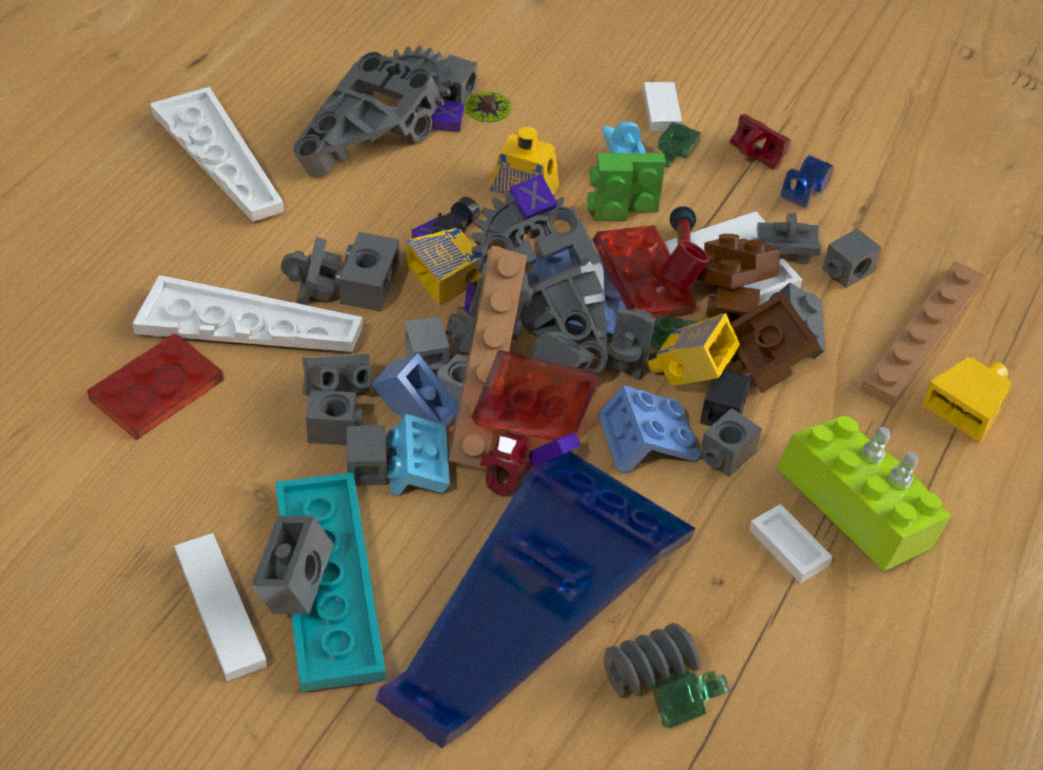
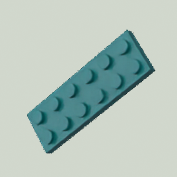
[275,472,386,692]

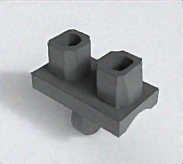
[756,213,821,264]
[281,237,341,305]
[606,308,655,379]
[302,354,371,396]

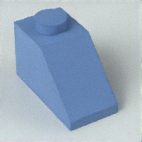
[371,353,458,427]

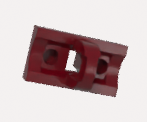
[729,114,792,170]
[480,430,533,495]

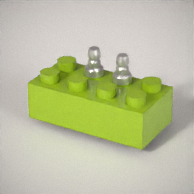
[776,416,952,571]

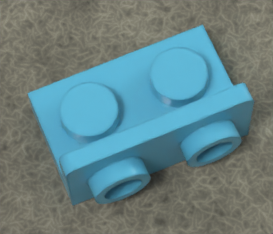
[386,413,450,496]

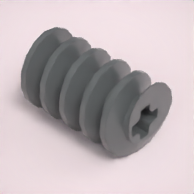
[604,623,700,697]

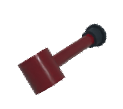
[661,206,710,289]

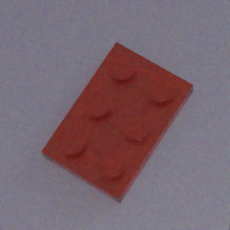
[592,225,697,320]
[87,333,224,440]
[471,349,600,441]

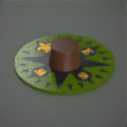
[465,91,511,122]

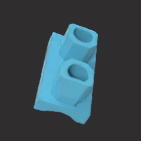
[602,121,646,153]

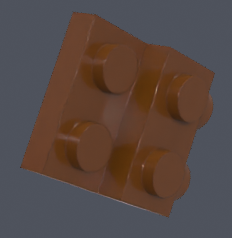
[696,233,779,289]
[730,292,821,393]

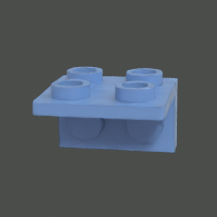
[597,385,701,473]

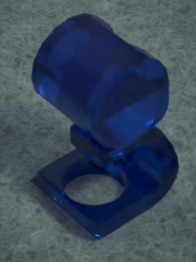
[781,155,834,209]

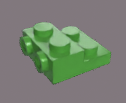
[587,153,666,221]

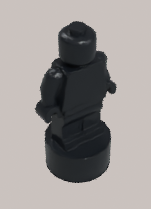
[431,197,480,234]

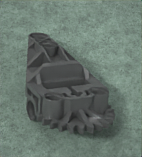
[293,46,453,178]
[471,190,607,380]

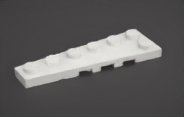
[150,87,284,222]
[132,275,363,352]

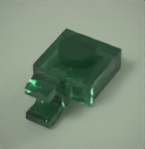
[658,122,701,168]
[651,671,729,729]

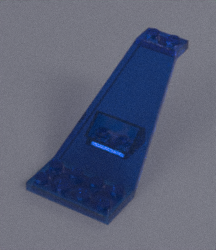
[375,451,696,749]

